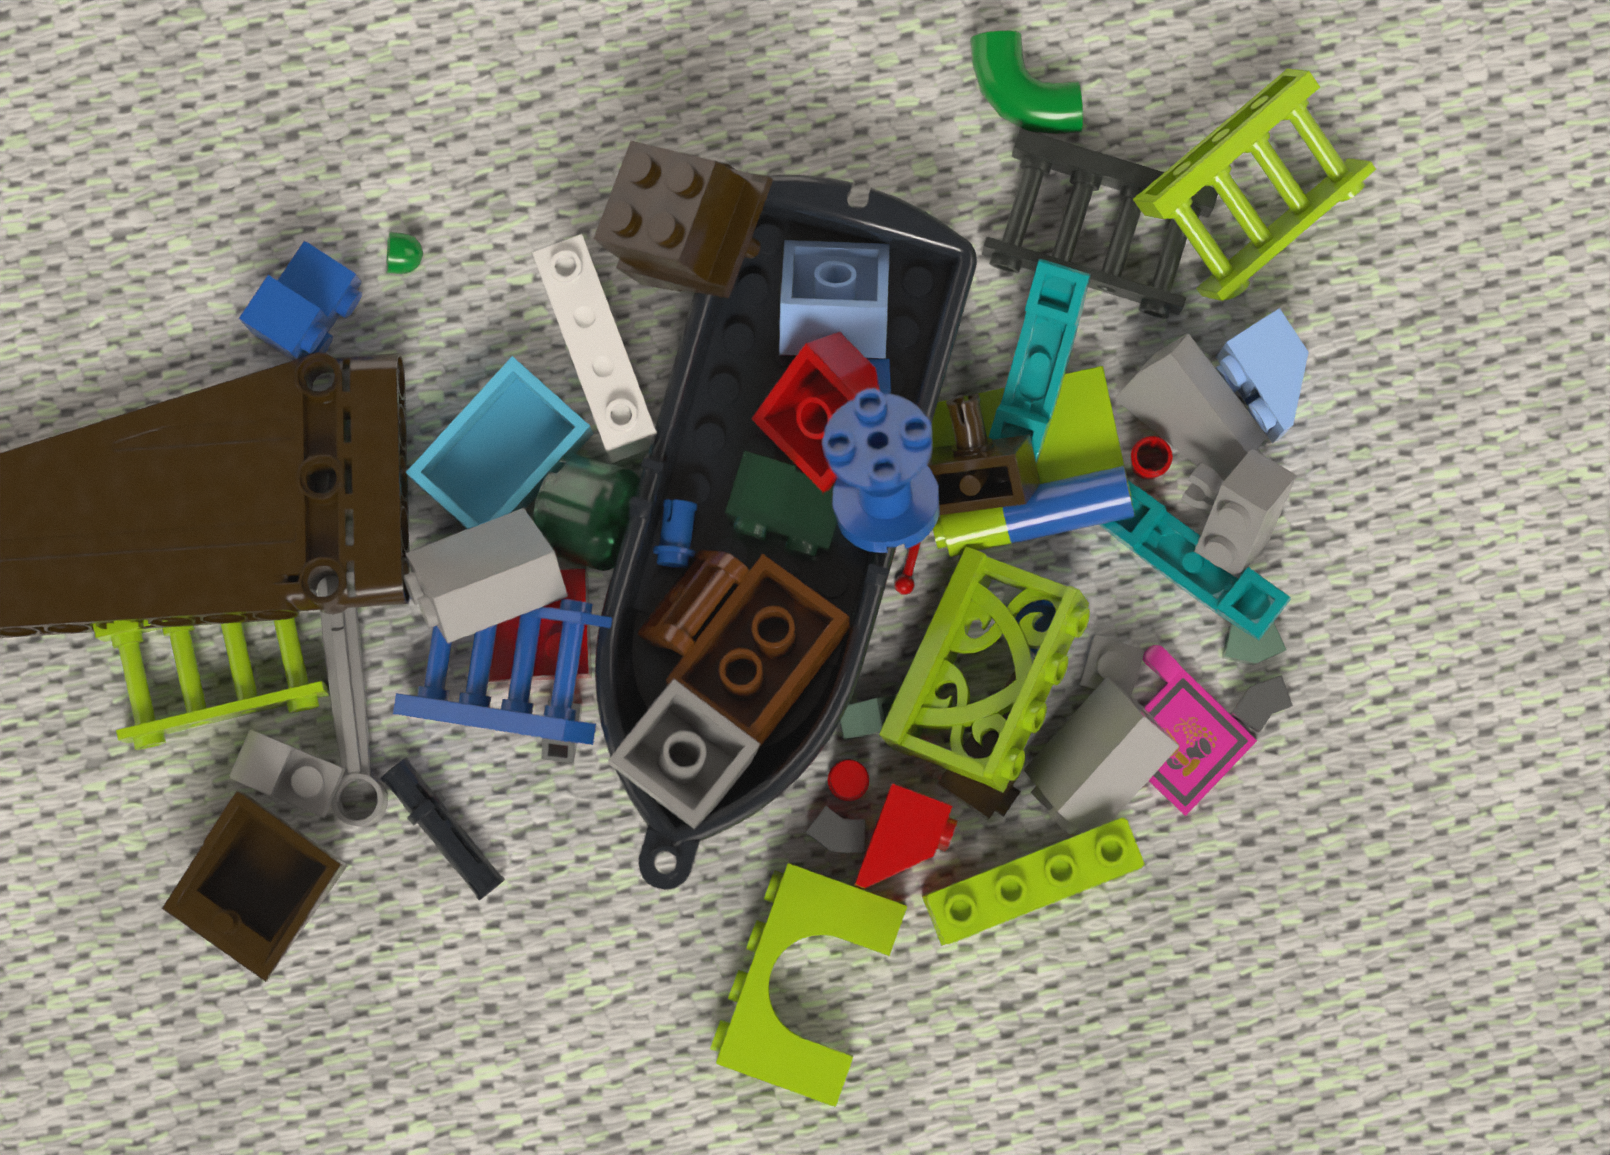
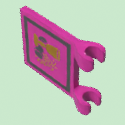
[1142,645,1257,816]

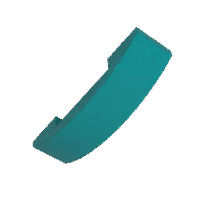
[989,259,1091,465]
[1100,480,1291,640]

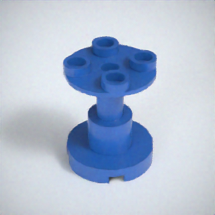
[823,389,939,553]

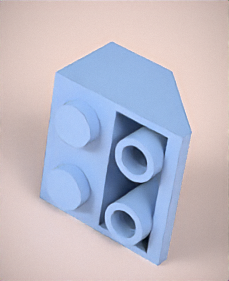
[1216,308,1309,444]

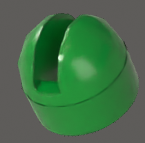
[386,232,423,274]

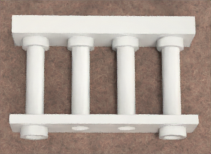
[532,234,656,465]

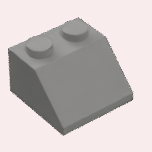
[608,679,760,829]

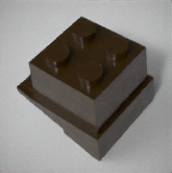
[593,141,773,298]
[162,791,348,982]

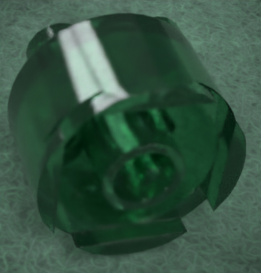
[533,454,640,571]

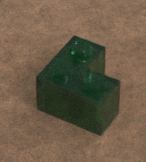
[725,451,838,557]

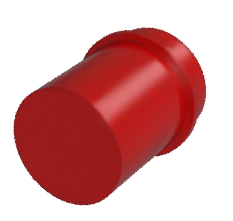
[1130,436,1173,480]
[828,759,869,801]

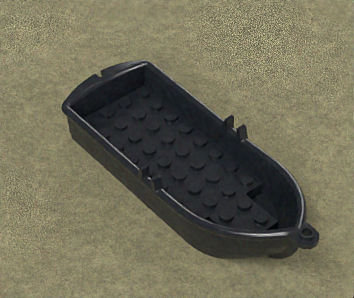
[595,175,977,890]

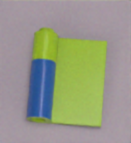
[931,366,1135,557]

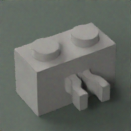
[1181,448,1297,579]

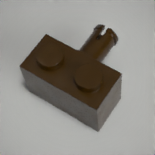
[926,394,1040,515]

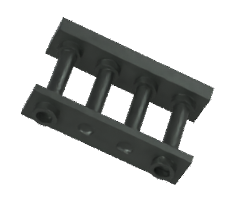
[982,128,1218,319]

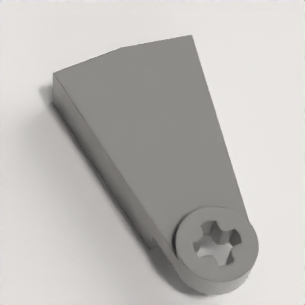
[1114,333,1267,481]

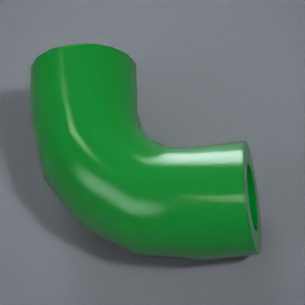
[970,30,1083,134]

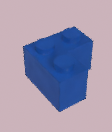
[239,240,362,360]

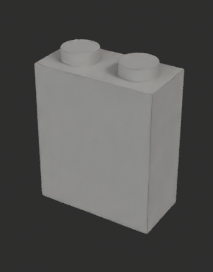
[403,508,568,643]
[1024,676,1179,834]

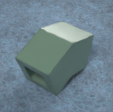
[1222,622,1287,665]
[840,696,896,741]

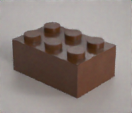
[666,554,850,751]

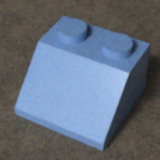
[779,240,889,358]

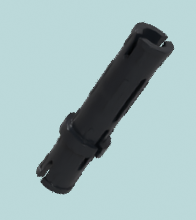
[380,757,506,901]

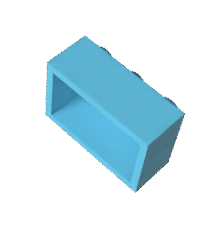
[406,356,594,529]

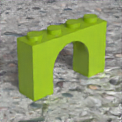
[710,863,907,1107]

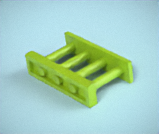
[1133,69,1377,301]
[92,618,330,750]

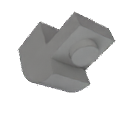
[229,729,345,818]

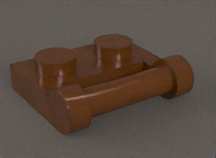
[637,550,749,657]

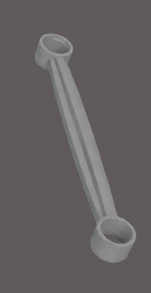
[314,473,388,827]

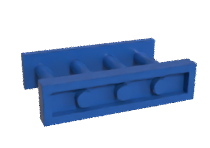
[393,598,612,745]

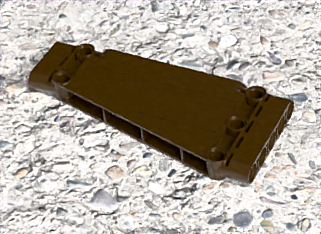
[0,352,410,638]

